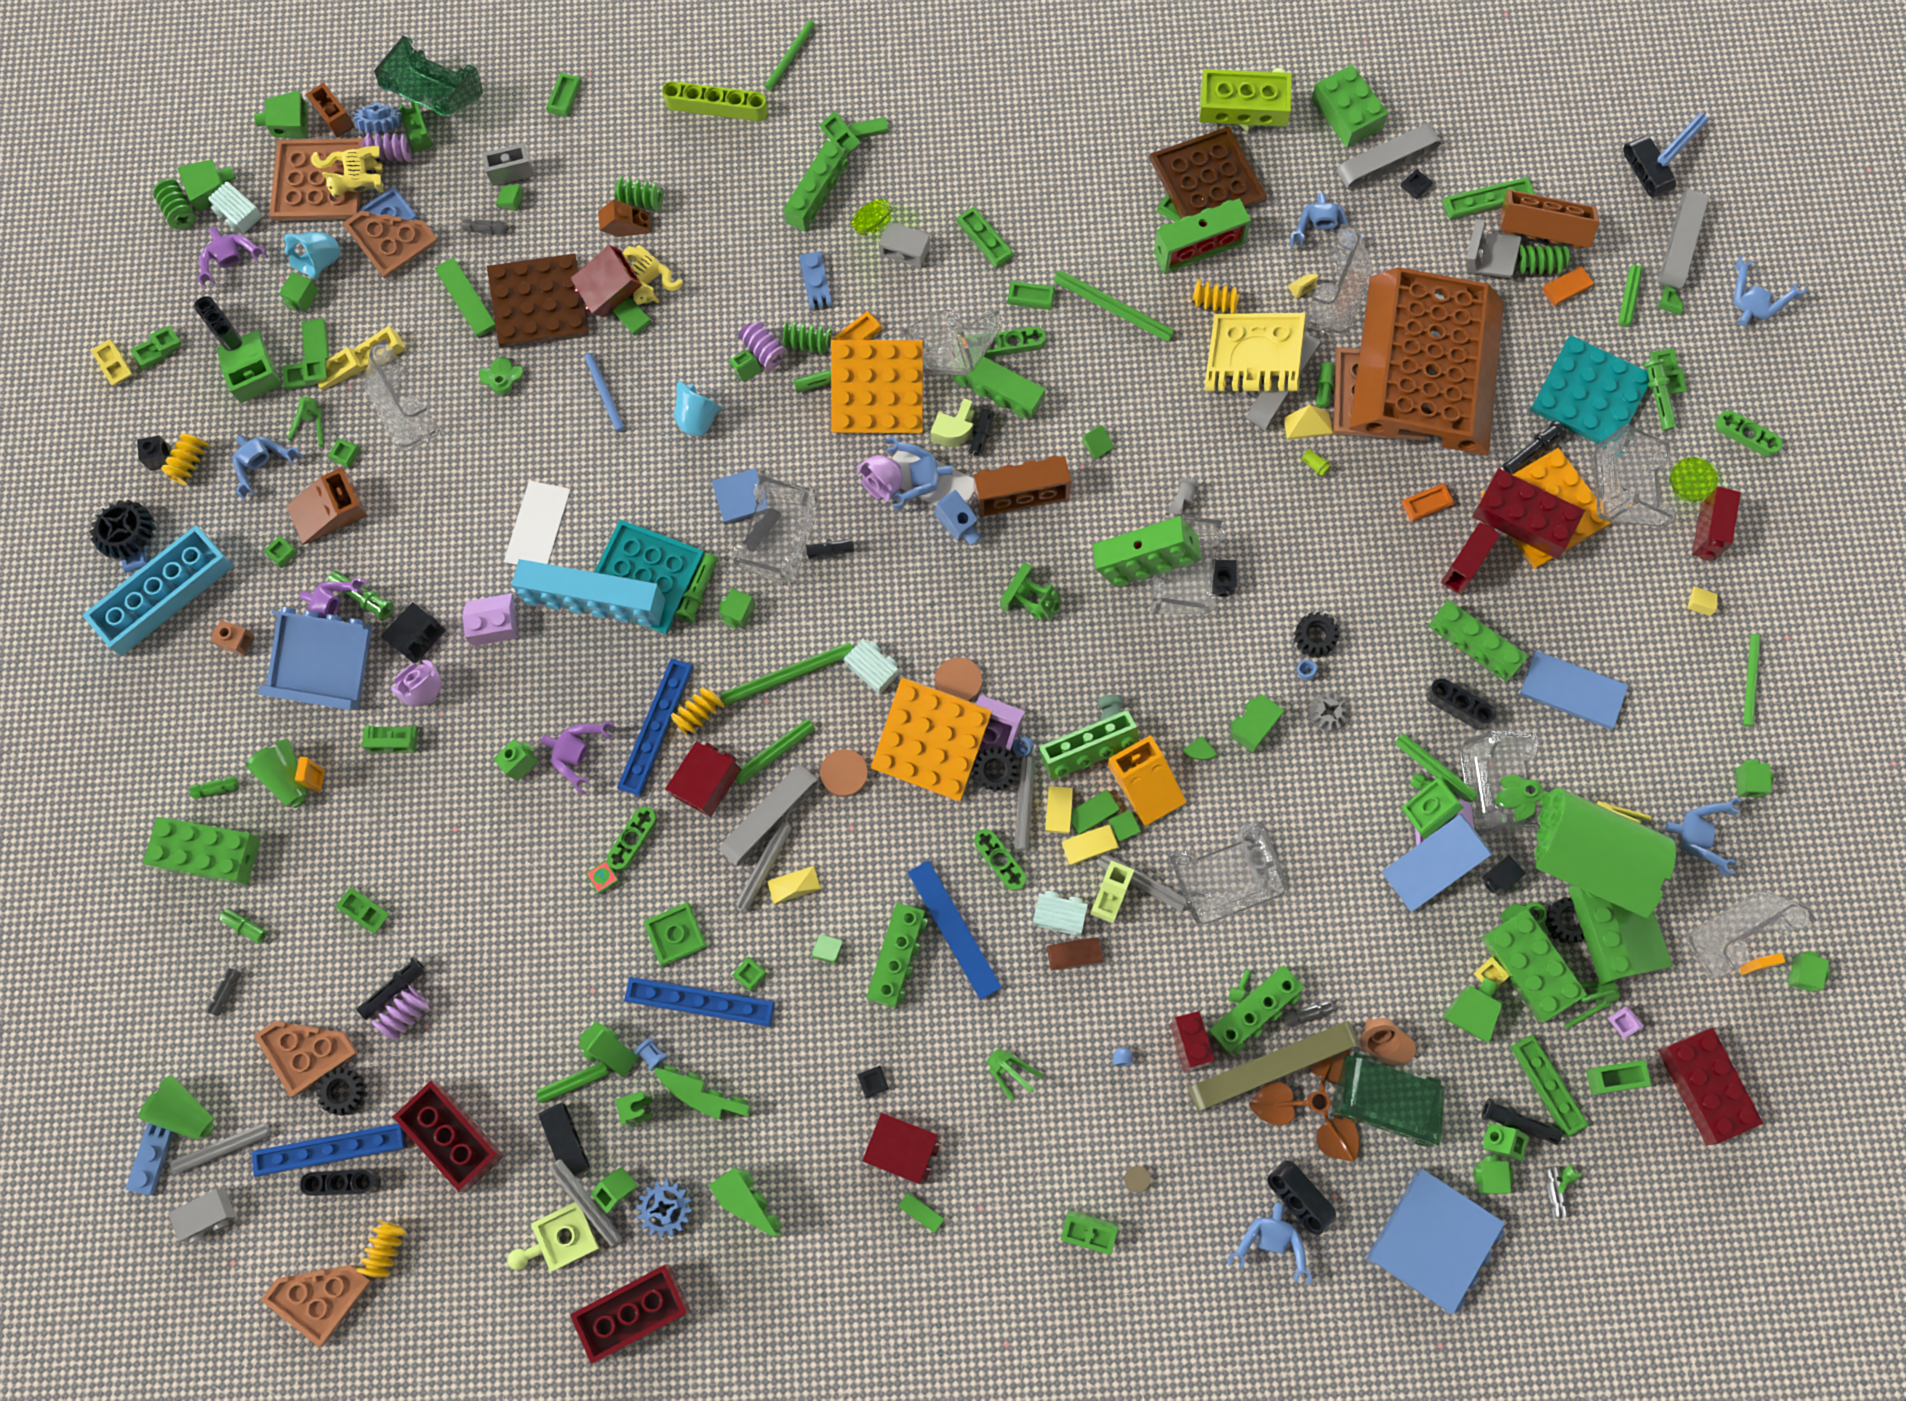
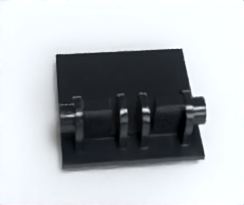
[381,602,447,663]

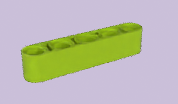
[662,81,768,121]

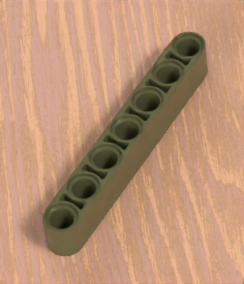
[1188,1021,1360,1112]

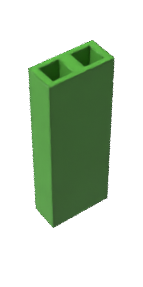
[849,117,889,139]
[898,1193,944,1233]

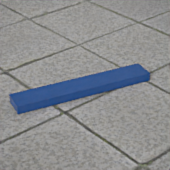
[617,658,694,797]
[907,860,1002,1001]
[624,977,775,1027]
[252,1124,407,1177]

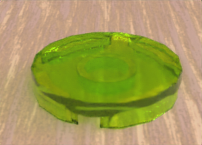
[852,199,893,236]
[1669,457,1718,503]

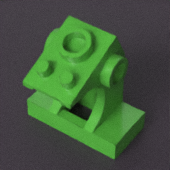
[1000,562,1062,621]

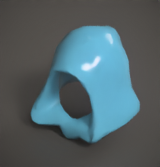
[284,231,341,280]
[673,381,722,436]

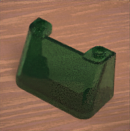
[374,35,483,116]
[1329,1052,1446,1148]

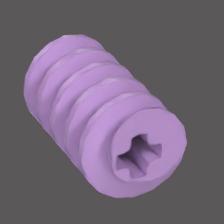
[362,132,412,162]
[738,321,786,371]
[371,985,429,1040]

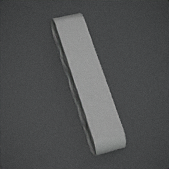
[1336,124,1441,190]
[1658,188,1709,290]
[1246,332,1321,430]
[719,764,819,866]

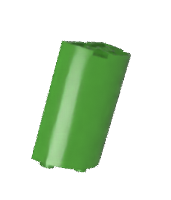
[1534,788,1676,918]

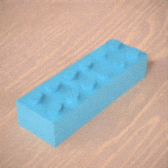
[83,525,234,656]
[511,559,666,627]

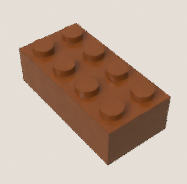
[1499,189,1599,249]
[973,456,1071,517]

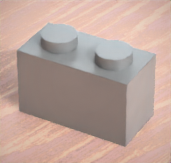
[481,143,535,186]
[879,222,930,268]
[168,1189,237,1244]

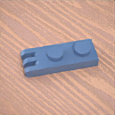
[799,251,832,310]
[125,1123,174,1196]

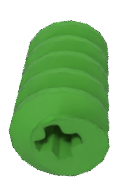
[615,176,664,211]
[153,179,196,229]
[1518,245,1569,275]
[782,321,832,355]

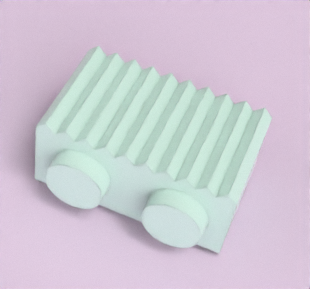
[208,182,263,234]
[844,639,899,695]
[1033,891,1088,937]

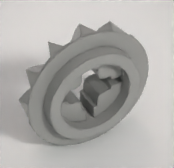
[1309,693,1349,731]

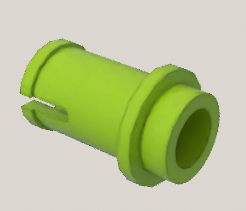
[1301,449,1331,477]

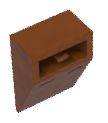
[286,467,367,545]

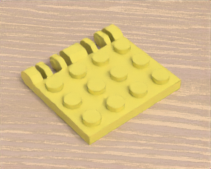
[1205,313,1306,391]

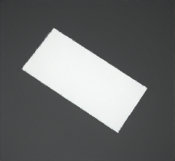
[892,451,974,506]
[504,481,570,565]

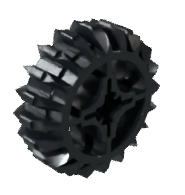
[89,499,156,561]

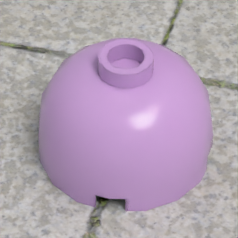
[857,455,902,502]
[391,660,442,707]

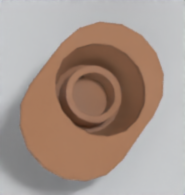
[1360,1018,1416,1066]

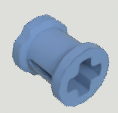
[634,1037,668,1071]

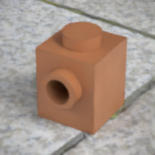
[211,620,254,657]

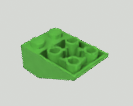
[217,330,283,403]
[709,1167,783,1238]

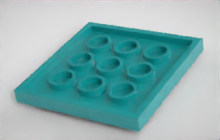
[1529,335,1650,452]
[594,519,705,636]

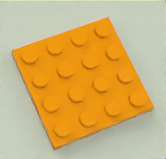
[831,340,923,433]
[1480,447,1614,569]
[871,677,993,801]

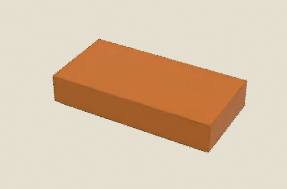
[1542,266,1594,307]
[1401,483,1455,523]

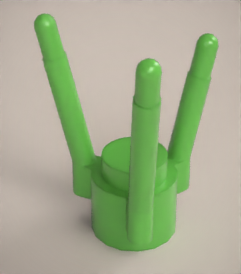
[287,397,323,447]
[1564,980,1620,1028]
[986,1048,1044,1101]

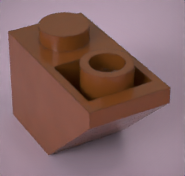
[598,199,651,237]

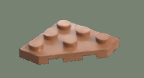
[342,211,439,279]
[254,1021,359,1098]
[261,1265,373,1347]

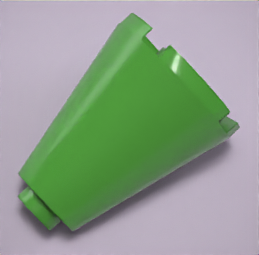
[245,739,308,808]
[138,1075,215,1141]

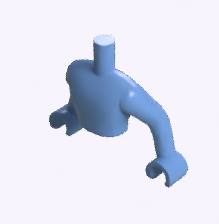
[1289,193,1362,247]
[1733,255,1807,326]
[232,435,303,501]
[886,437,953,510]
[1665,798,1742,877]
[1227,1202,1312,1285]

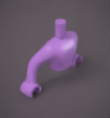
[198,227,268,289]
[300,578,368,619]
[541,721,616,795]

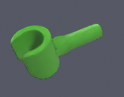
[1228,970,1251,1003]
[1558,1164,1582,1193]

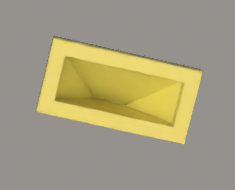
[1283,405,1333,440]
[767,866,821,905]

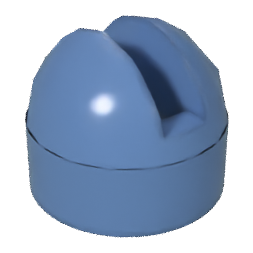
[1297,660,1317,681]
[1013,737,1034,757]
[1113,1047,1134,1066]

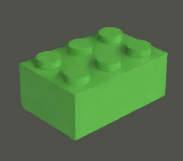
[1311,65,1389,148]

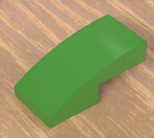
[819,111,861,156]
[130,326,182,370]
[1649,348,1687,395]
[282,357,328,390]
[335,887,390,934]
[586,1029,639,1078]

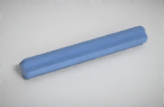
[1658,113,1709,166]

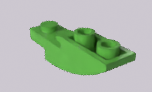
[654,1065,752,1120]

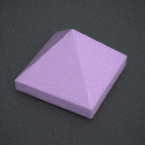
[1608,1005,1644,1039]

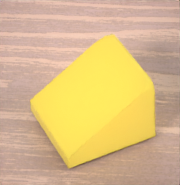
[1288,274,1318,298]
[1687,586,1718,616]

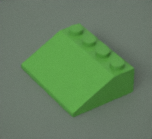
[1568,885,1673,985]

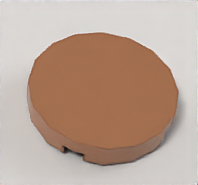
[935,657,982,702]
[820,749,868,797]

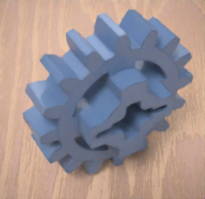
[353,103,402,134]
[636,1180,693,1238]

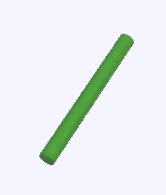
[764,20,816,91]
[1743,634,1761,727]

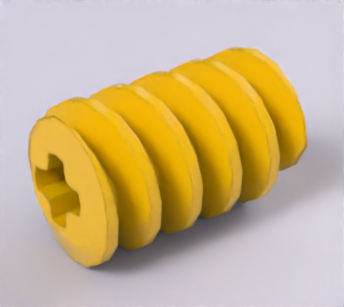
[1191,279,1241,314]
[161,434,209,486]
[671,688,725,738]
[356,1219,406,1279]

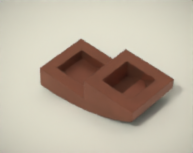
[1046,937,1103,971]

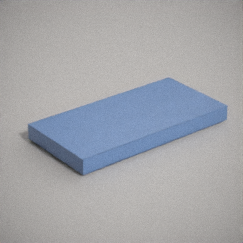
[1519,651,1628,730]
[1382,814,1493,912]

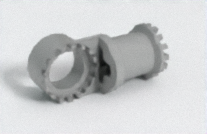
[1166,478,1199,520]

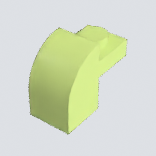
[930,398,975,447]
[1090,861,1134,923]

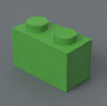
[1230,694,1284,753]
[1586,1060,1652,1096]

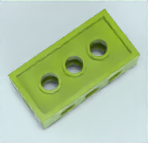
[1199,69,1292,127]

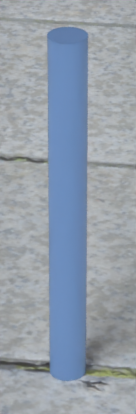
[584,353,625,433]

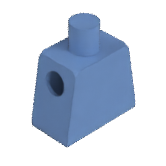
[934,489,982,546]

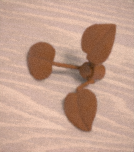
[1249,1050,1359,1162]

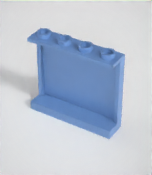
[258,607,372,710]
[1366,1169,1505,1314]

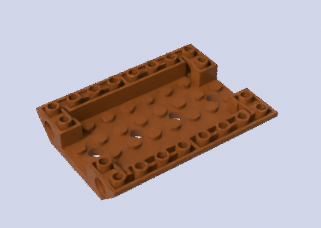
[1349,267,1504,456]

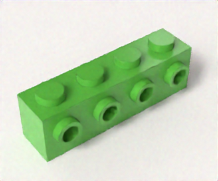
[784,140,849,232]
[953,348,1045,420]
[1428,600,1528,682]
[1039,710,1140,781]
[866,902,928,1009]
[1206,965,1304,1056]

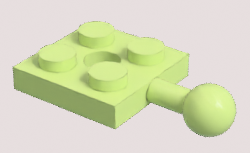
[507,1202,600,1272]

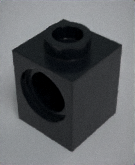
[137,435,172,471]
[1210,560,1237,597]
[1481,854,1527,896]

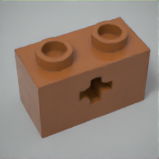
[306,82,355,138]

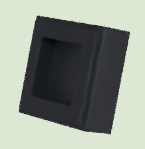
[1400,169,1433,200]
[857,1065,890,1099]

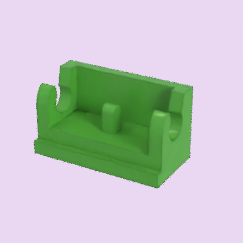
[399,98,433,153]
[361,725,418,753]
[615,1091,654,1128]
[1060,1209,1118,1255]

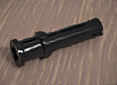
[1502,421,1567,474]
[356,956,428,1020]
[1481,1098,1563,1145]

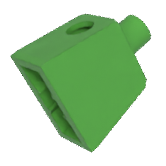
[254,91,308,139]
[177,160,236,213]
[1442,978,1502,1043]

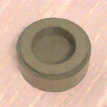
[1124,1166,1150,1193]

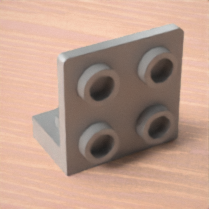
[1466,220,1521,278]

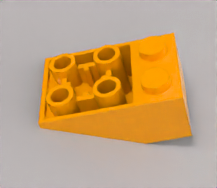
[1107,735,1187,827]

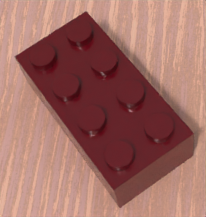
[1472,468,1585,559]
[1657,1027,1764,1146]
[392,1080,504,1193]
[570,1264,692,1364]

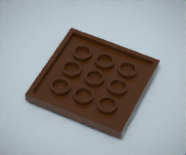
[1149,126,1267,219]
[487,253,589,348]

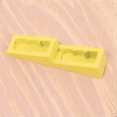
[318,326,407,390]

